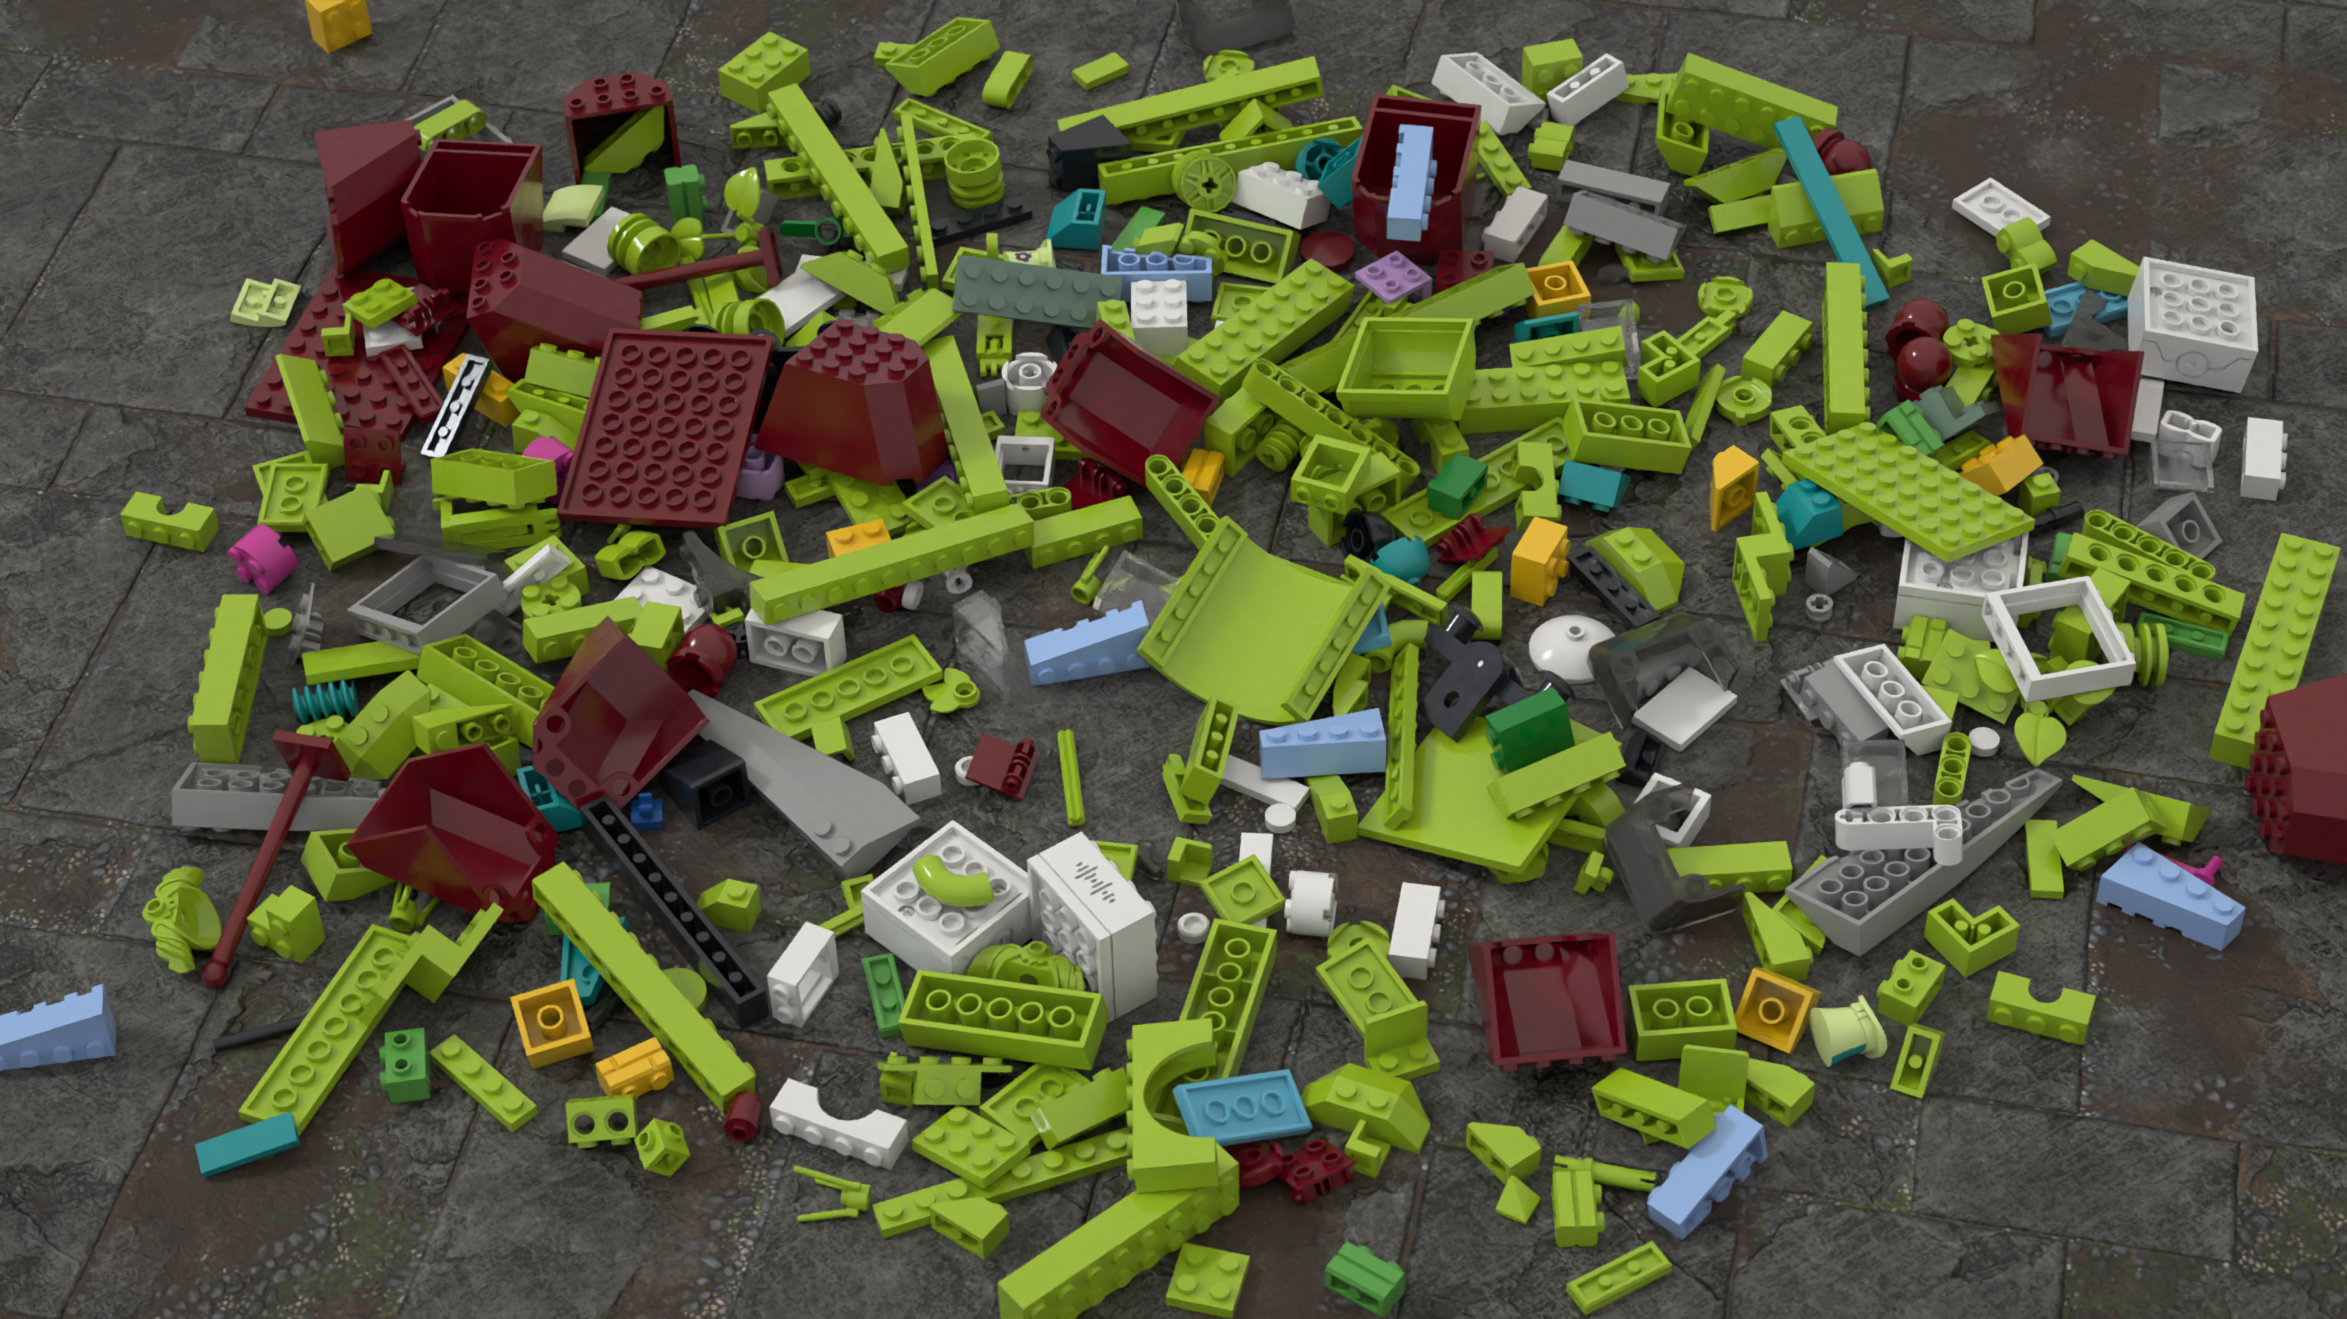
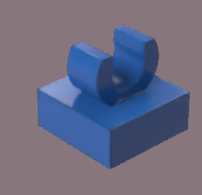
[631,793,664,832]

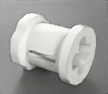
[943,565,972,594]

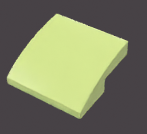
[543,185,604,232]
[230,278,301,327]

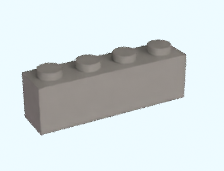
[1556,160,1670,217]

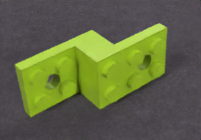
[1732,491,1794,642]
[358,902,504,1027]

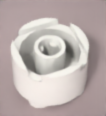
[1002,352,1057,416]
[1284,870,1338,937]

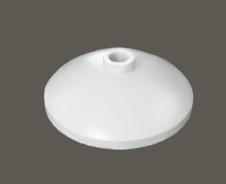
[1529,615,1619,684]

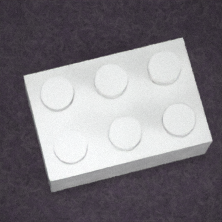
[1232,162,1331,230]
[1131,279,1188,355]
[745,608,847,677]

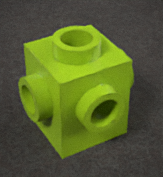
[634,1118,691,1177]

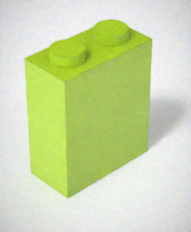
[302,484,396,572]

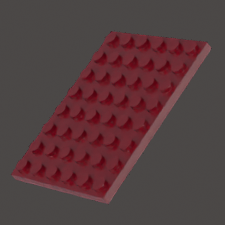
[245,265,471,443]
[557,328,775,529]

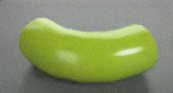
[1363,619,1429,673]
[912,855,994,908]

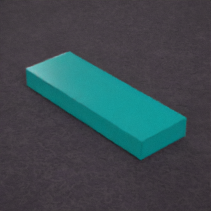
[195,1111,301,1178]

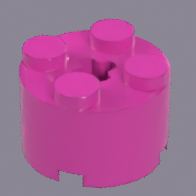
[522,436,574,505]
[227,524,299,595]

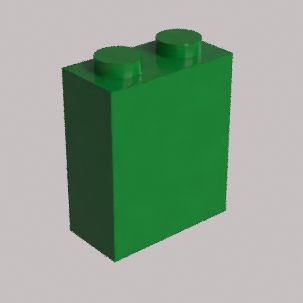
[1485,687,1575,775]

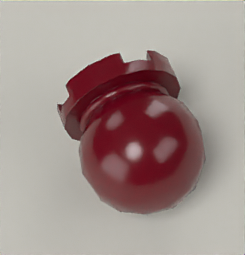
[1812,128,1872,176]
[1885,298,1950,363]
[1893,336,1954,403]
[666,624,737,698]

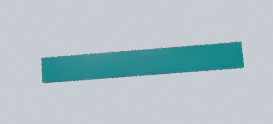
[1773,115,1890,310]

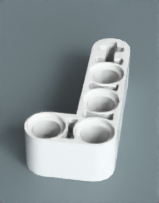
[1835,805,1963,866]

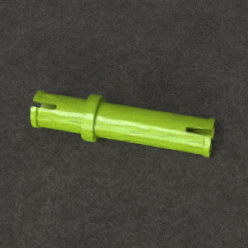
[1552,1154,1656,1193]

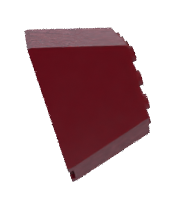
[1351,94,1482,264]
[401,139,543,294]
[755,319,949,486]
[2244,673,2347,864]

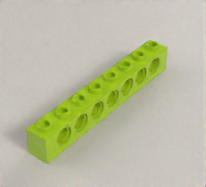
[764,132,976,200]

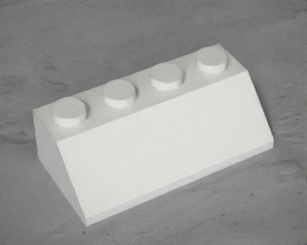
[1431,52,1546,136]
[1833,644,1952,756]

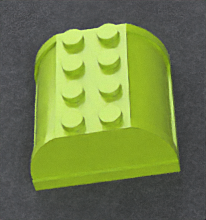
[1336,317,1476,421]

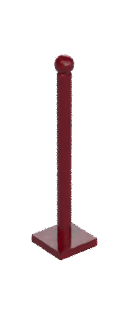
[613,225,784,290]
[201,730,351,988]

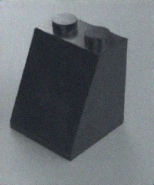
[1047,115,1131,193]
[658,739,751,831]

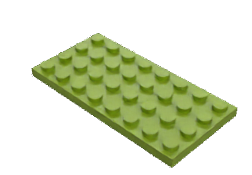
[1781,422,2035,563]

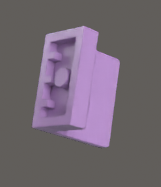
[1355,251,1432,304]

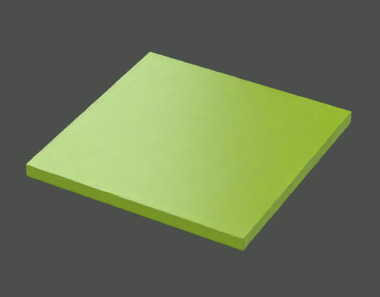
[1358,717,1586,875]

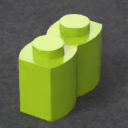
[1527,121,1575,172]
[1995,217,2057,275]
[594,530,666,580]

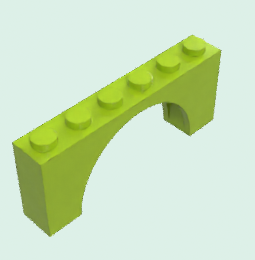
[1127,1018,1219,1193]

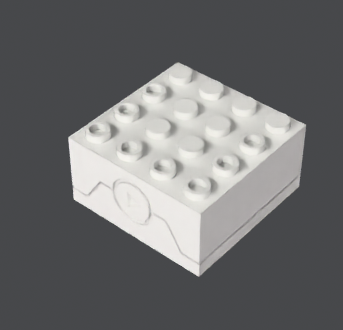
[2128,257,2258,393]
[1893,532,2029,642]
[861,820,1032,976]
[1027,832,1159,1024]

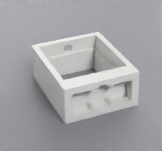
[995,435,1056,495]
[1620,773,1711,857]
[767,922,839,1028]

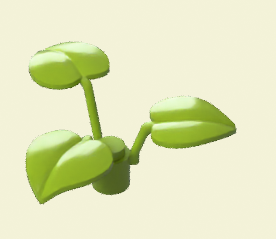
[670,167,770,293]
[1974,649,2116,767]

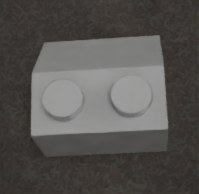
[2136,492,2222,559]

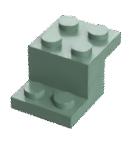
[1911,385,2000,442]

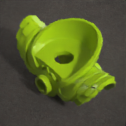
[142,866,222,974]
[966,941,1086,992]

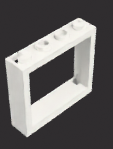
[1981,576,2137,702]

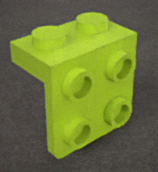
[1678,1045,1749,1117]

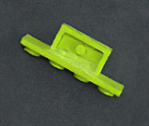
[877,1056,1012,1105]

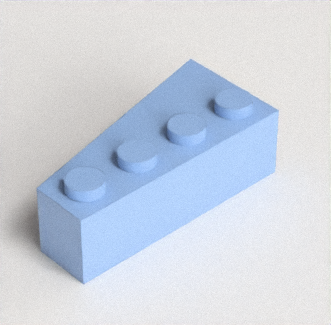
[1387,124,1437,241]
[1101,245,1213,303]
[1024,600,1150,687]
[1259,708,1386,779]
[2096,842,2246,951]
[0,984,116,1071]
[1647,1104,1768,1240]

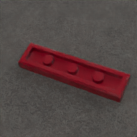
[378,344,444,425]

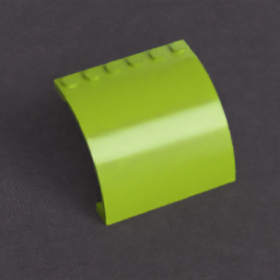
[1136,515,1391,726]

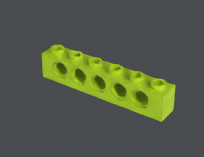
[1770,405,1874,528]
[2058,532,2246,636]

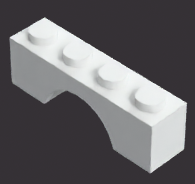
[770,1078,909,1170]

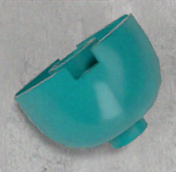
[1295,138,1343,181]
[1369,535,1430,587]

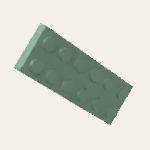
[952,255,1123,330]

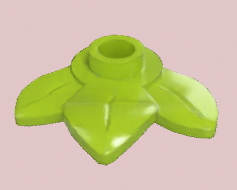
[922,668,980,713]

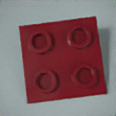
[1435,249,1494,293]
[390,283,459,337]
[343,427,407,485]
[1061,458,1133,510]
[1437,513,1513,564]
[965,733,1039,801]
[1277,1138,1356,1204]

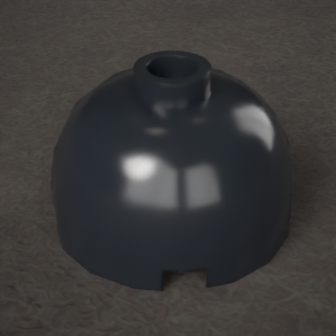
[1341,510,1396,563]

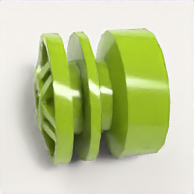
[944,138,1006,209]
[1171,150,1236,213]
[607,213,681,275]
[711,298,785,345]
[2103,623,2169,686]

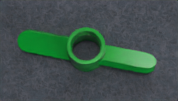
[780,216,854,245]

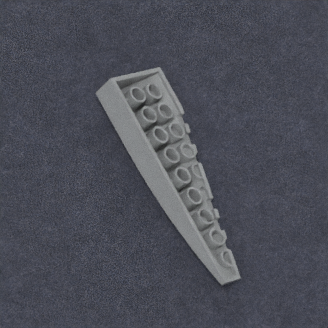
[688,689,922,880]
[172,762,386,832]
[1785,768,2063,957]

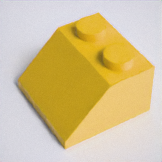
[1709,445,1760,532]
[1734,967,1822,1054]

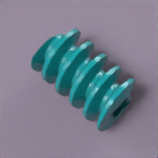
[292,680,359,725]

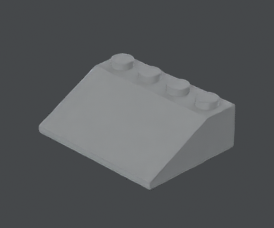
[1563,190,1687,263]

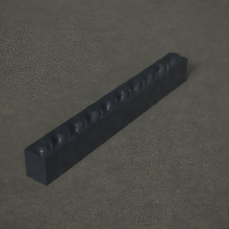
[579,794,770,1029]

